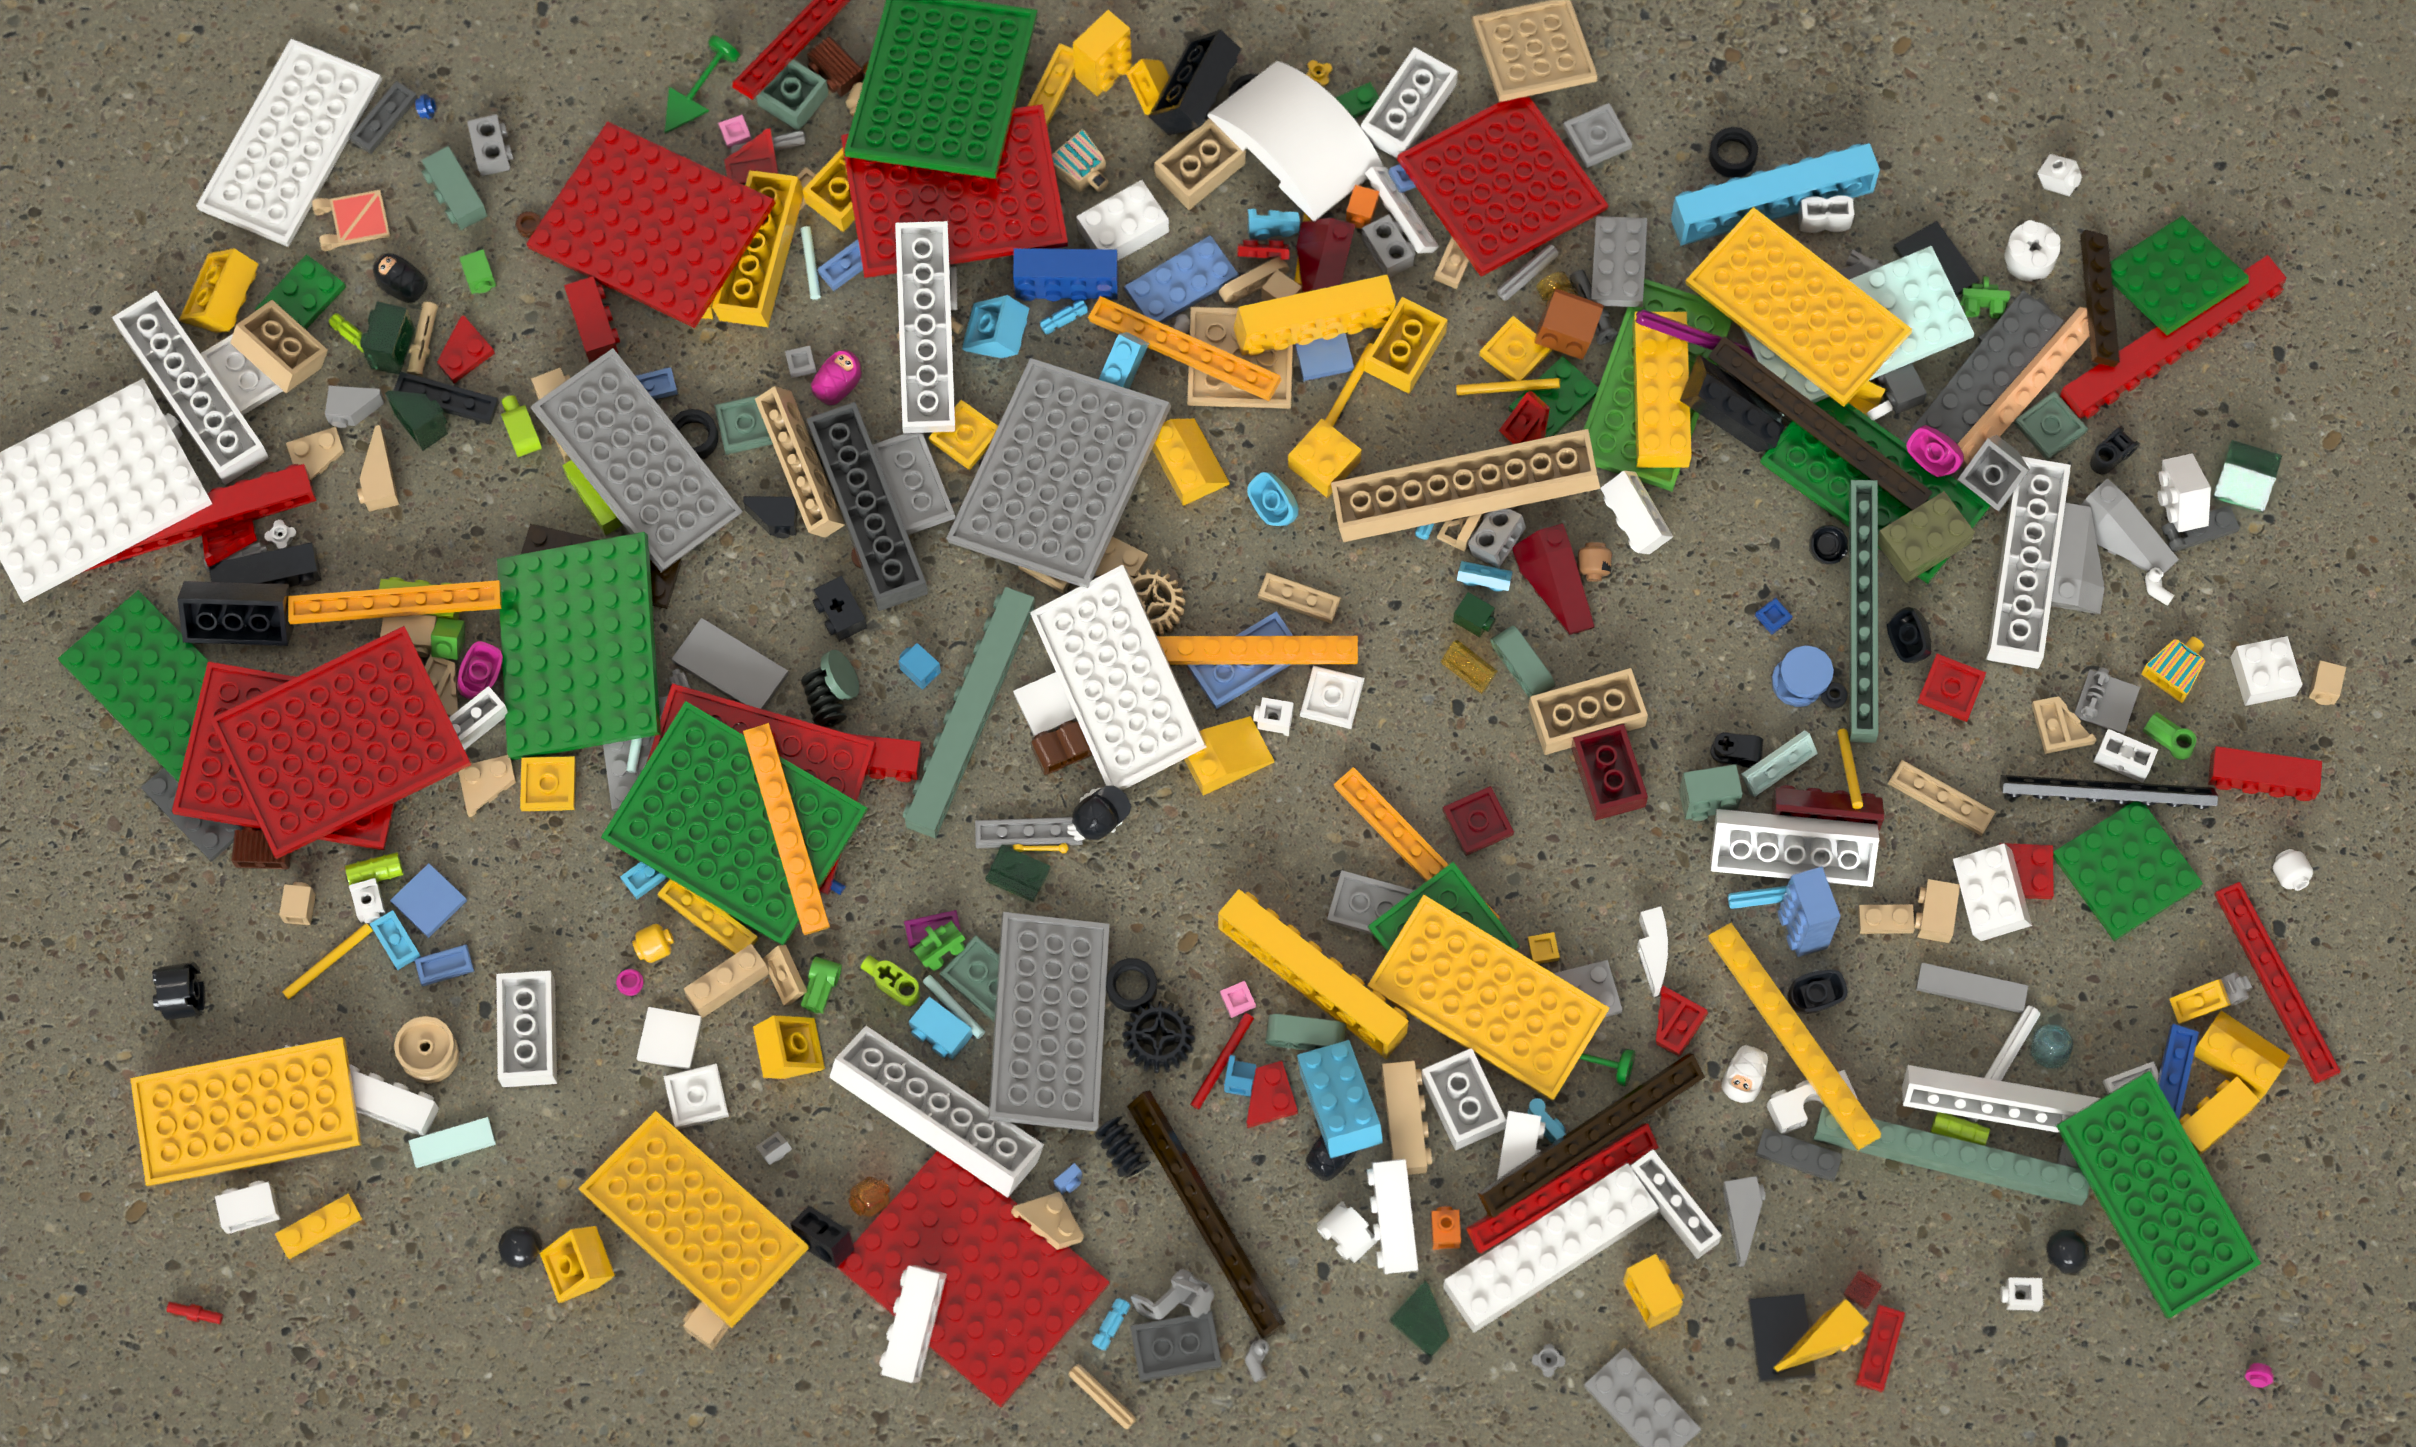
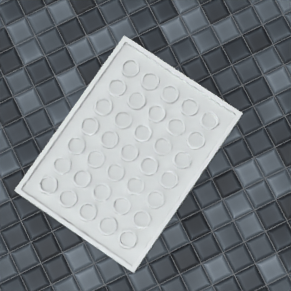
[0,379,212,603]

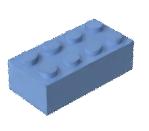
[1778,866,1841,957]

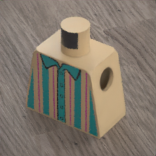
[1052,129,1109,192]

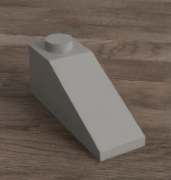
[1722,1176,1766,1268]

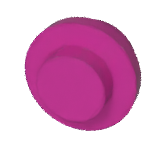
[616,969,644,996]
[2245,1363,2274,1388]

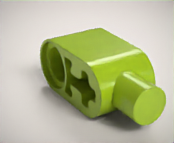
[501,395,542,458]
[860,955,920,1007]

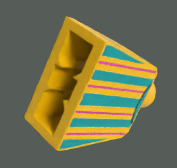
[2141,637,2205,703]

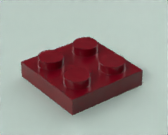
[1442,786,1514,856]

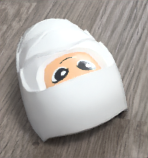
[1721,1045,1768,1103]

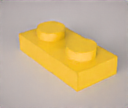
[2169,979,2231,1024]

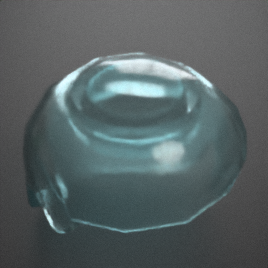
[2030,1024,2073,1068]

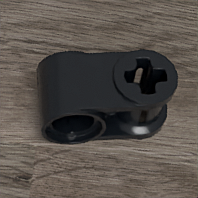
[2090,426,2140,475]
[1710,732,1763,768]

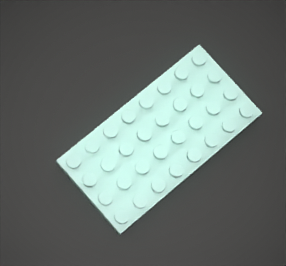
[1741,246,1974,416]

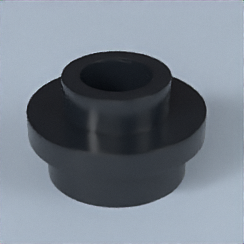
[1821,682,1848,708]

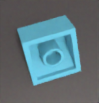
[962,295,1029,358]

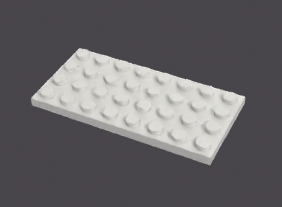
[196,39,382,247]
[1030,565,1207,790]

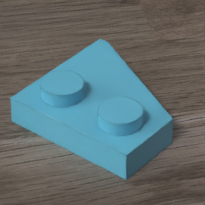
[1248,209,1300,241]

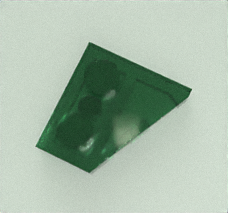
[1389,1281,1449,1358]

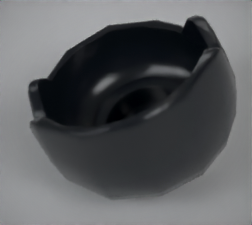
[1809,525,1848,565]
[498,1226,542,1268]
[2046,1230,2090,1274]

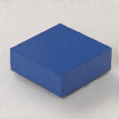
[1755,597,1793,635]

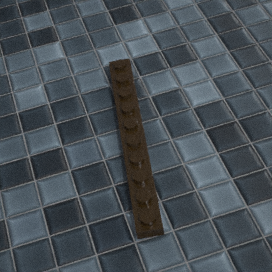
[1708,336,1933,511]
[1477,1053,1705,1218]
[1127,1090,1286,1339]

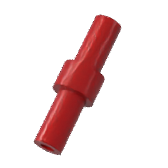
[167,1302,223,1324]

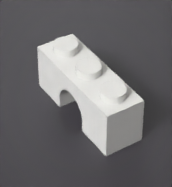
[1767,1070,1858,1134]

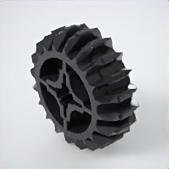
[1122,1001,1195,1074]

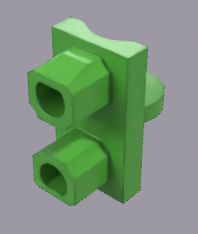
[1960,276,2010,319]
[912,921,965,971]

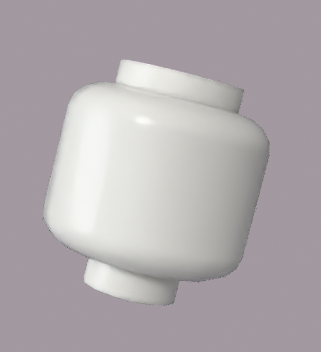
[2273,849,2313,890]

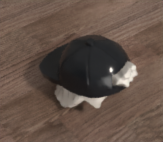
[1067,785,1131,841]

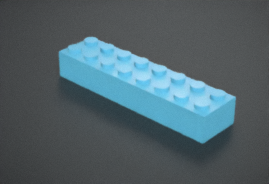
[1671,143,1880,246]

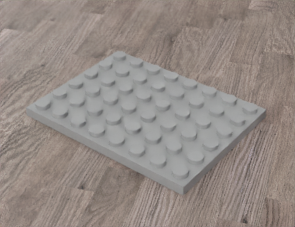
[946,358,1171,589]

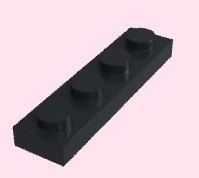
[392,371,499,425]

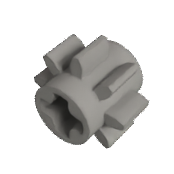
[2221,972,2252,1006]

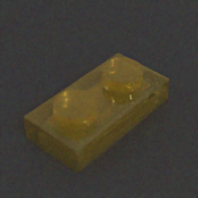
[1440,640,1498,694]

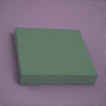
[2014,391,2088,461]
[714,395,773,455]

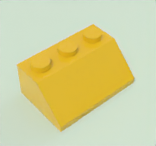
[179,248,259,333]
[1152,418,1229,506]
[2194,1010,2290,1100]

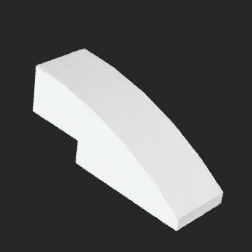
[1637,906,1668,997]

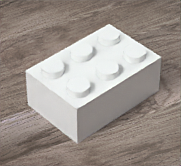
[1076,180,1169,261]
[1953,844,2032,941]
[1422,1048,1506,1150]

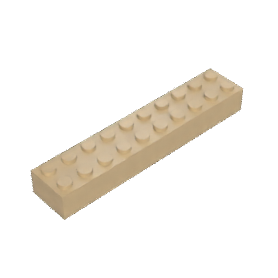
[1331,429,1600,542]

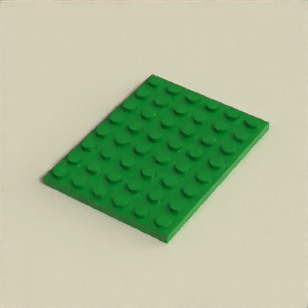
[844,0,1038,179]
[497,532,661,761]
[601,701,868,945]

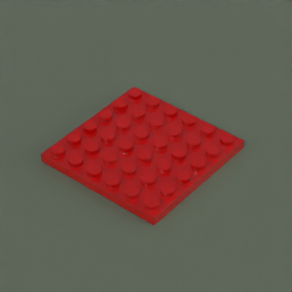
[1397,96,1609,277]

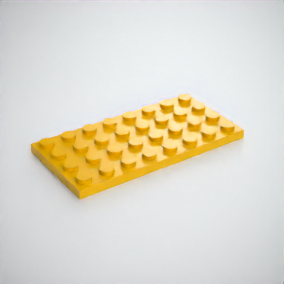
[1685,207,1912,407]
[1367,895,1610,1101]
[130,1037,362,1186]
[579,1111,809,1328]

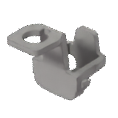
[1131,1269,1215,1320]

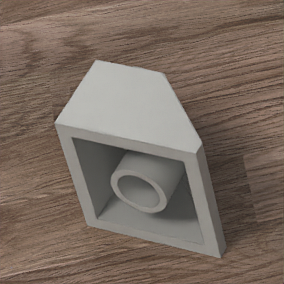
[1958,435,2030,511]

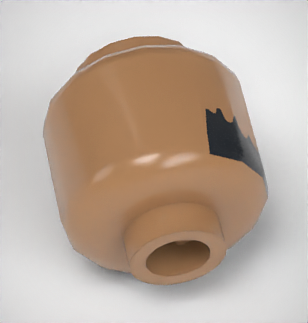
[1577,542,1612,582]

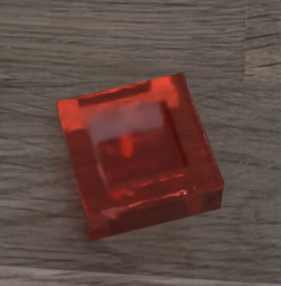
[1843,1270,1882,1310]

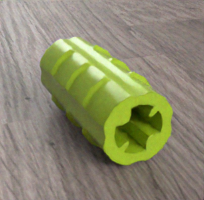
[345,852,404,885]
[1930,1112,1990,1146]

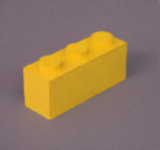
[2179,1077,2260,1156]

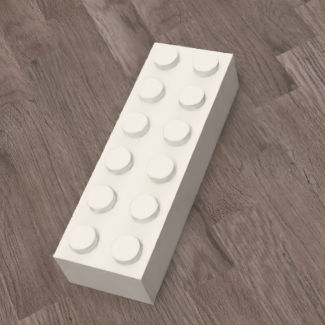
[1710,809,1879,887]

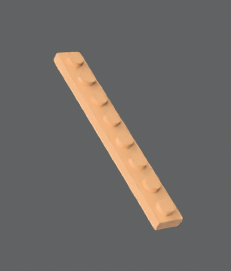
[1958,307,2089,469]

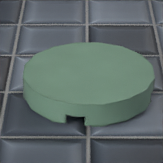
[821,650,859,701]

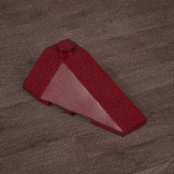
[1296,218,1355,293]
[1512,523,1594,635]

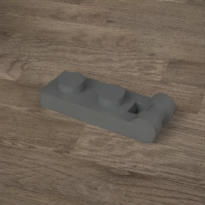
[2162,505,2240,552]

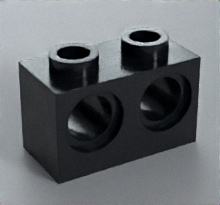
[790,1205,854,1268]

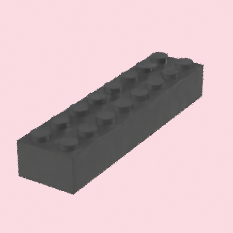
[806,402,928,611]

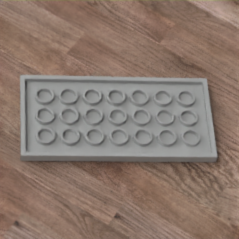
[531,348,743,572]
[988,912,1109,1131]

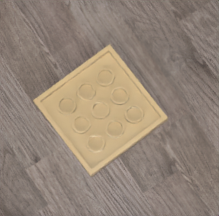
[1472,0,1597,102]
[1187,307,1293,408]

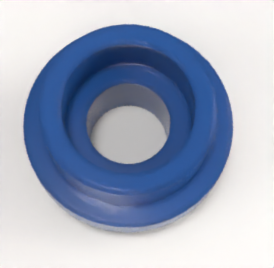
[415,94,437,119]

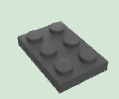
[1130,1311,1222,1382]

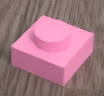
[719,115,751,149]
[1220,981,1256,1018]

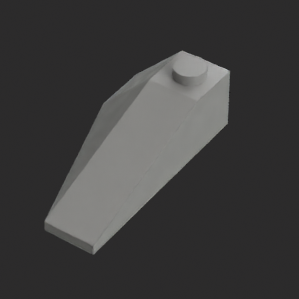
[2081,478,2179,575]
[2051,503,2105,614]

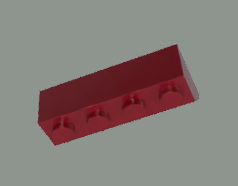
[1771,785,1884,832]

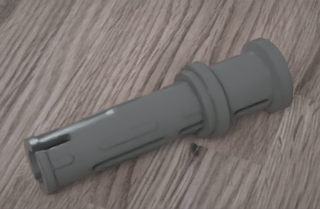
[1570,270,1618,345]

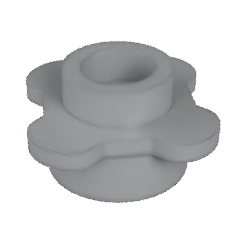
[1532,1344,1565,1377]

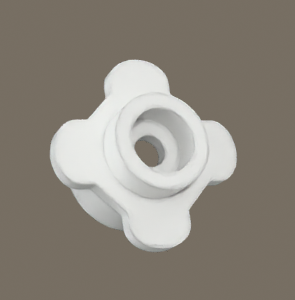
[265,520,296,549]

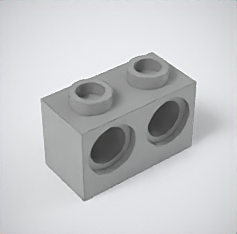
[467,114,513,177]
[1362,215,1416,278]
[1468,508,1526,568]

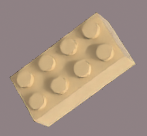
[1528,668,1648,755]

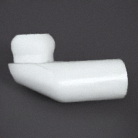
[2145,568,2174,606]

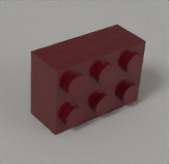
[1571,724,1648,821]

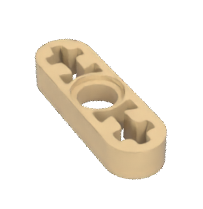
[1219,257,1290,304]

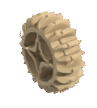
[1130,568,1185,636]

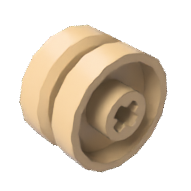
[394,1016,460,1084]

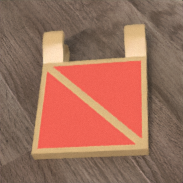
[312,190,390,251]

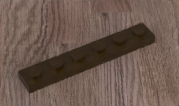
[2080,229,2120,367]

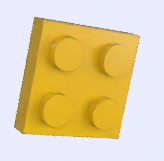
[1479,316,1552,381]
[929,400,998,470]
[520,756,576,811]

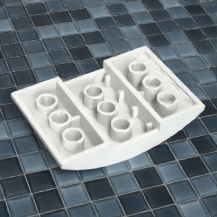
[1208,61,1383,222]

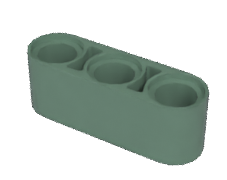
[1490,625,1555,698]
[1265,1014,1347,1051]

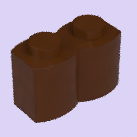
[1031,721,1093,775]

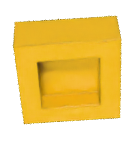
[1527,932,1560,964]

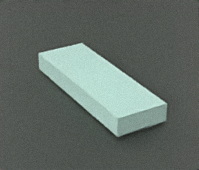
[1742,730,1818,797]
[409,1117,496,1168]

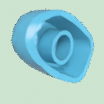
[1247,472,1299,526]

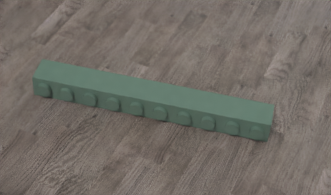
[1849,480,1878,743]
[903,587,1036,839]
[1813,1106,2090,1206]

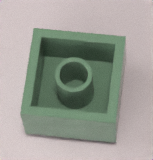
[757,60,829,130]
[1679,764,1743,821]

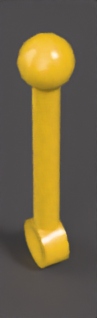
[1013,843,1069,853]

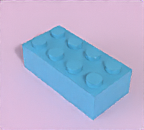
[1297,1040,1383,1158]

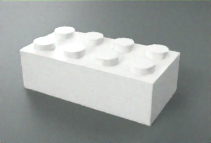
[1361,47,1458,158]
[497,971,557,1087]

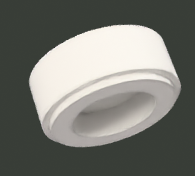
[1866,400,1893,421]

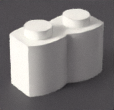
[1798,196,1854,233]

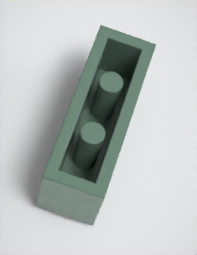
[421,146,488,231]

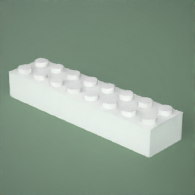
[895,221,955,433]
[112,291,269,485]
[1986,456,2071,669]
[829,1026,1044,1197]
[1443,1163,1659,1333]

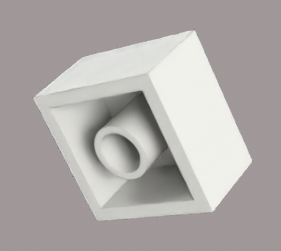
[2158,453,2211,532]
[2230,636,2302,706]

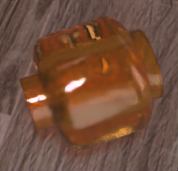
[848,1176,890,1217]

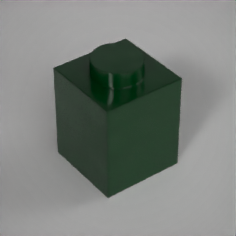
[1453,592,1496,638]

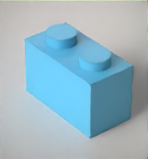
[1099,332,1149,389]
[909,997,973,1060]

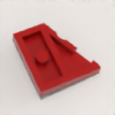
[724,128,778,184]
[1238,239,1289,260]
[1499,391,1550,444]
[201,519,257,567]
[1656,986,1708,1057]
[1246,1061,1298,1128]

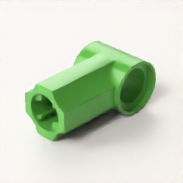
[2143,712,2196,760]
[801,957,842,1014]

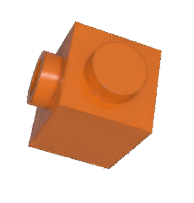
[1431,1206,1461,1250]

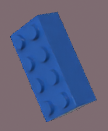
[1013,249,1118,301]

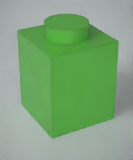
[459,249,496,294]
[431,618,465,660]

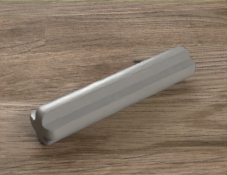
[731,130,806,154]
[1497,244,1559,301]

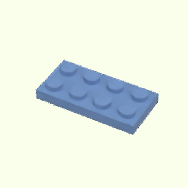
[1124,235,1238,324]
[1188,611,1293,709]

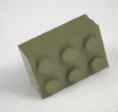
[1878,491,1975,583]

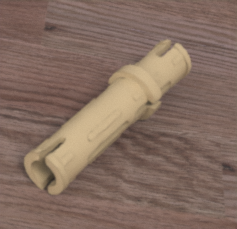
[406,302,438,377]

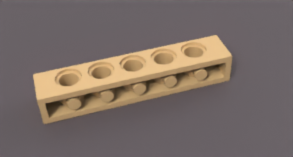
[755,386,845,538]

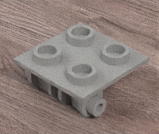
[2074,668,2140,734]

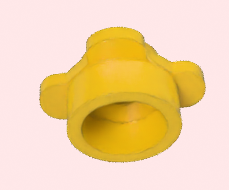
[1306,60,1332,86]

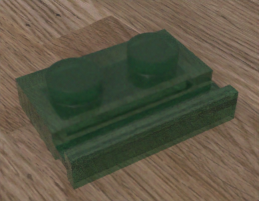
[985,845,1051,903]

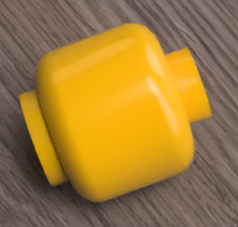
[632,924,675,963]

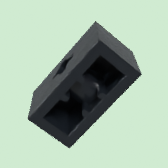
[812,575,867,642]

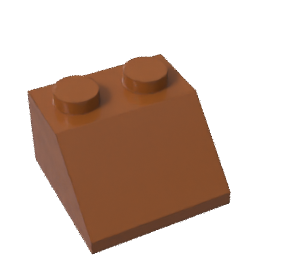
[1534,288,1604,360]

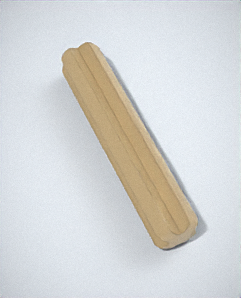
[1069,1364,1136,1429]

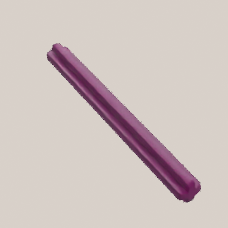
[1636,309,1755,359]

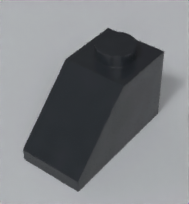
[743,496,798,538]

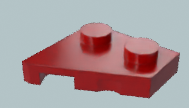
[437,315,495,384]

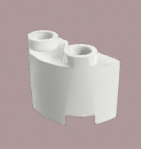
[1317,1201,1378,1263]

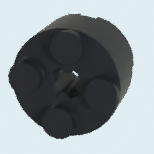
[152,962,205,1020]

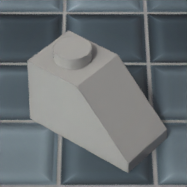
[325,386,385,428]

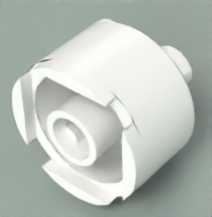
[2004,220,2060,281]

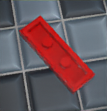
[1856,1304,1905,1392]

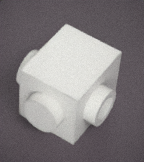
[2038,154,2082,196]

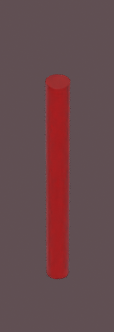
[1190,1013,1254,1110]

